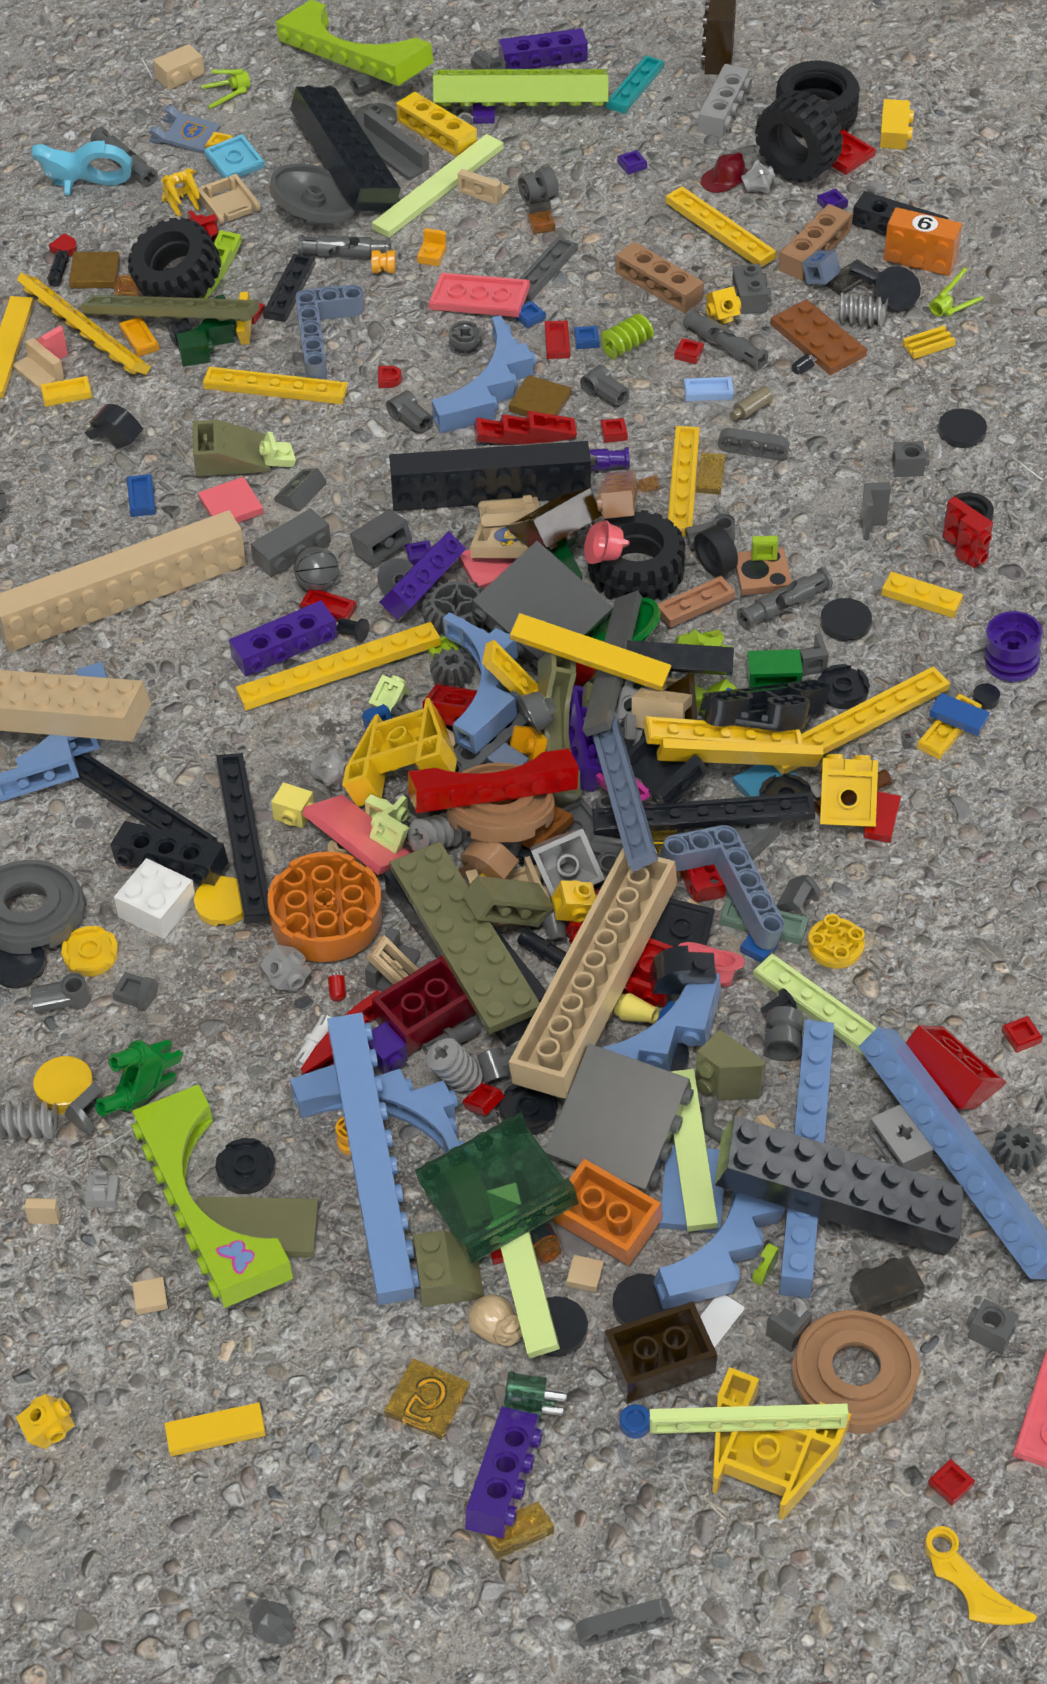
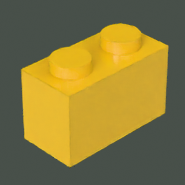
[880,99,914,149]

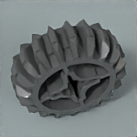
[422,577,485,636]

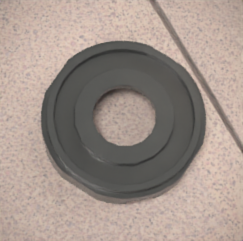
[0,860,84,954]

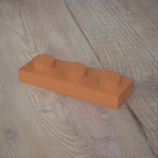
[657,576,735,628]

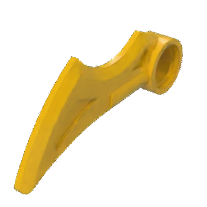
[924,1526,1036,1625]

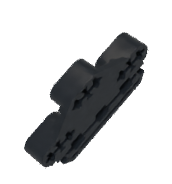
[700,680,830,732]

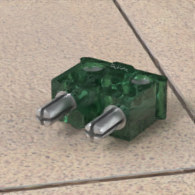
[503,1371,567,1423]

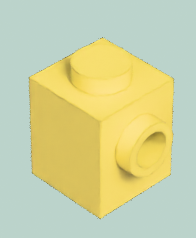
[271,782,314,828]

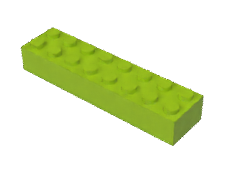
[433,69,608,106]

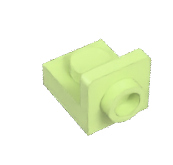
[259,432,296,467]
[368,675,411,714]
[365,794,409,824]
[369,807,409,854]

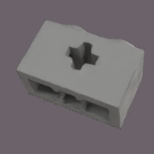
[868,1104,934,1172]

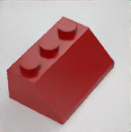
[906,1025,1006,1110]

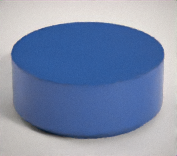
[619,1404,650,1439]

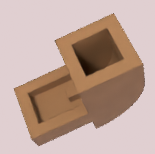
[458,839,519,879]

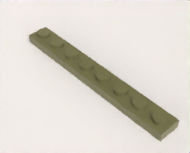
[81,295,260,321]

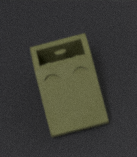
[193,419,270,476]

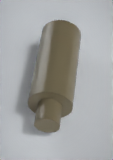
[730,386,773,420]

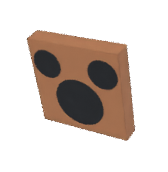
[735,548,792,595]

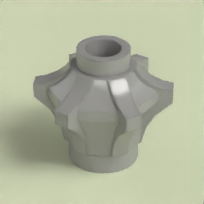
[741,159,776,194]
[310,748,348,790]

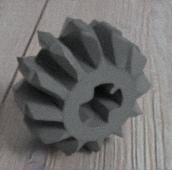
[430,646,475,688]
[992,1123,1045,1176]

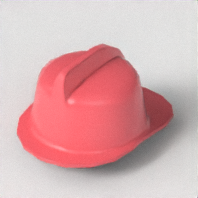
[584,521,630,564]
[678,942,745,987]

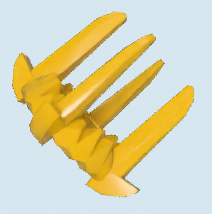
[161,168,200,216]

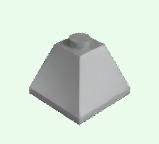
[530,828,605,896]

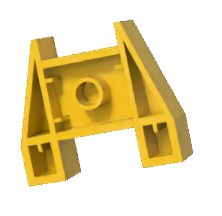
[342,698,457,807]
[712,1367,851,1520]

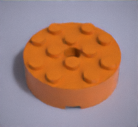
[268,852,383,962]

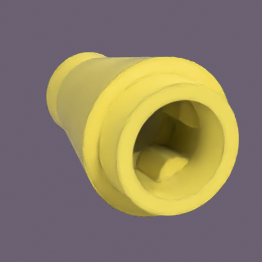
[614,993,660,1024]

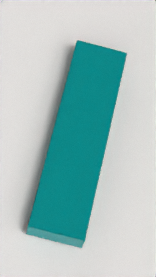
[606,55,665,114]

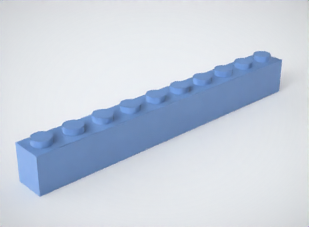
[327,1013,420,1305]
[779,1020,834,1298]
[858,1027,1047,1280]

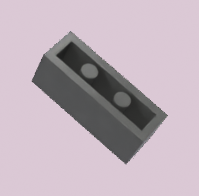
[251,508,331,578]

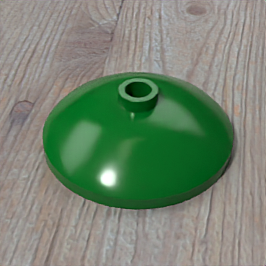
[588,598,661,642]

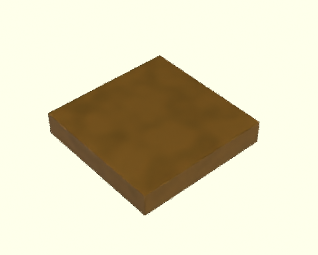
[69,251,120,288]
[508,375,572,416]

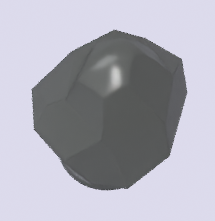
[249,1599,294,1644]

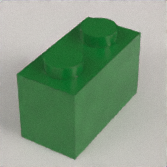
[746,649,803,687]

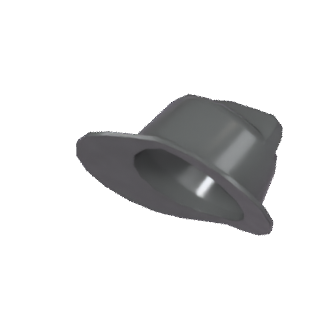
[511,691,557,736]

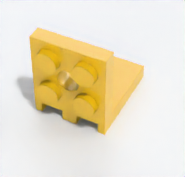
[819,754,878,827]

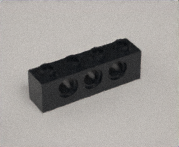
[852,191,949,235]
[110,821,228,886]

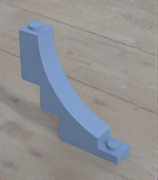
[0,662,108,802]

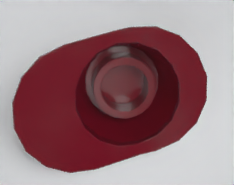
[700,152,748,193]

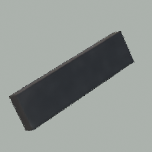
[263,254,316,322]
[626,640,734,676]

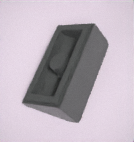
[274,468,326,511]

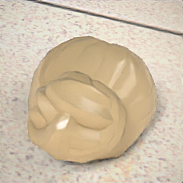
[467,1294,523,1346]

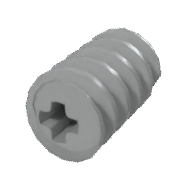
[838,292,888,327]
[408,812,469,852]
[426,1038,483,1092]
[0,1100,58,1139]

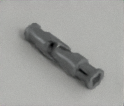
[90,127,158,187]
[298,235,391,258]
[683,308,768,370]
[737,567,833,630]

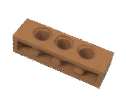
[778,204,852,281]
[615,242,704,314]
[597,470,638,519]

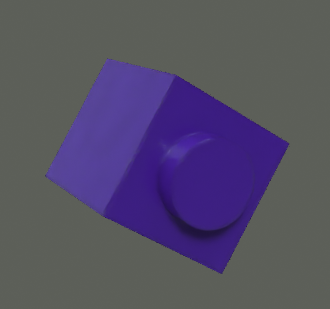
[368,1022,408,1074]

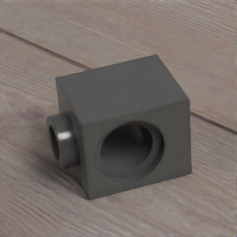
[891,441,929,477]
[966,1298,1019,1355]

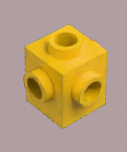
[705,286,741,324]
[551,880,597,923]
[16,1394,75,1449]

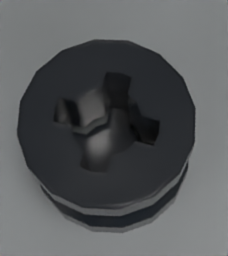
[167,318,192,345]

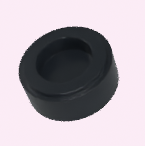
[972,683,1000,709]

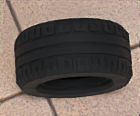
[776,60,860,137]

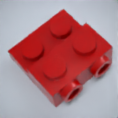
[942,496,993,568]
[422,684,478,726]
[621,938,673,1007]

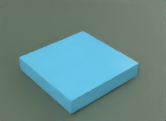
[204,134,265,178]

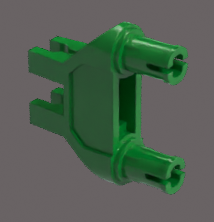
[95,1039,183,1117]

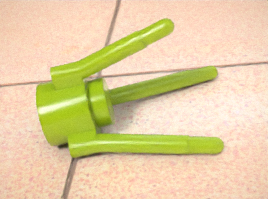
[201,68,250,109]
[929,267,984,317]

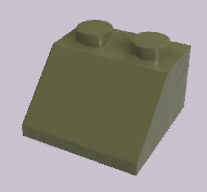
[695,1030,766,1101]
[413,1231,484,1307]

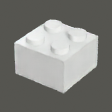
[114,858,195,939]

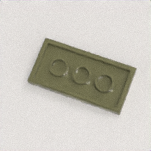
[191,1196,319,1257]

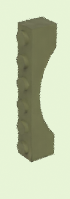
[537,652,581,808]

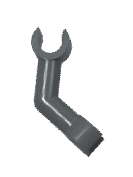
[698,1094,724,1143]

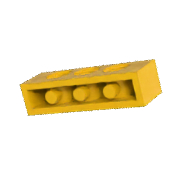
[396,91,477,157]

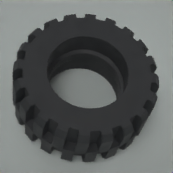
[755,90,843,183]
[128,218,221,298]
[588,510,686,601]

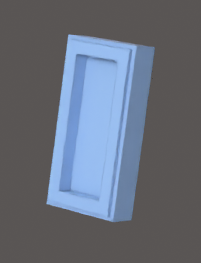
[684,377,734,401]

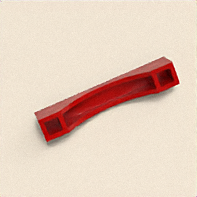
[408,748,579,813]

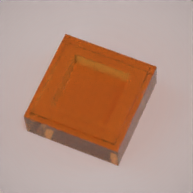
[528,211,555,235]
[114,275,139,296]

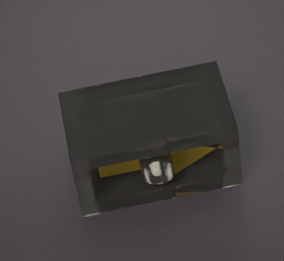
[849,1256,925,1316]

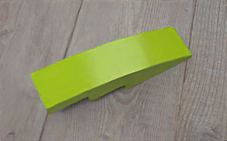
[199,230,243,299]

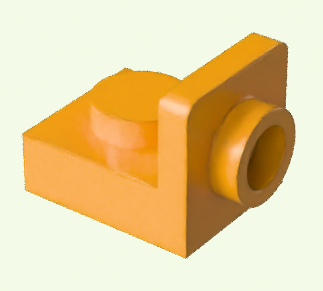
[417,228,447,267]
[510,725,548,760]

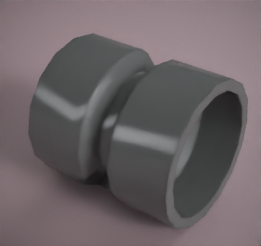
[518,166,559,204]
[764,1006,804,1061]

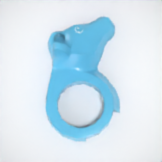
[31,141,133,196]

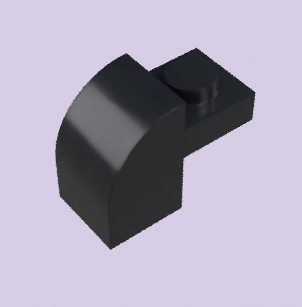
[84,404,144,449]
[650,945,716,995]

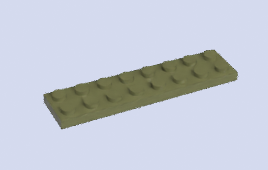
[389,842,540,1034]

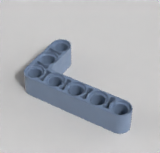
[296,285,364,380]
[659,825,785,950]

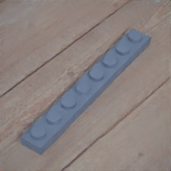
[593,712,659,872]

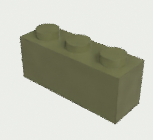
[462,876,554,927]

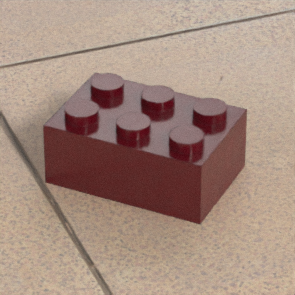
[372,955,476,1056]

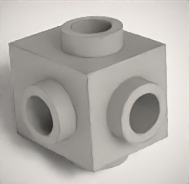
[260,944,312,991]

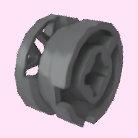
[449,321,482,356]

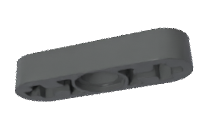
[717,428,790,460]
[575,1598,674,1646]

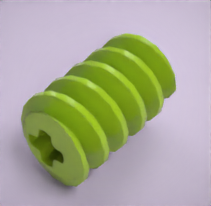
[600,313,654,359]

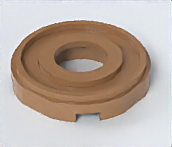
[446,763,555,843]
[791,1310,920,1434]

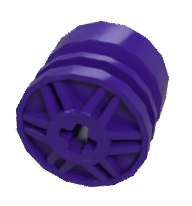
[985,611,1042,682]

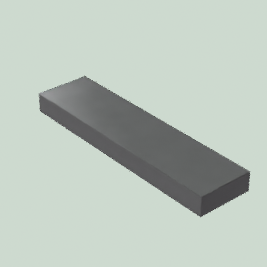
[519,236,578,302]

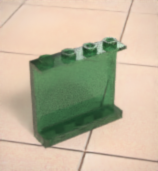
[415,1112,579,1264]

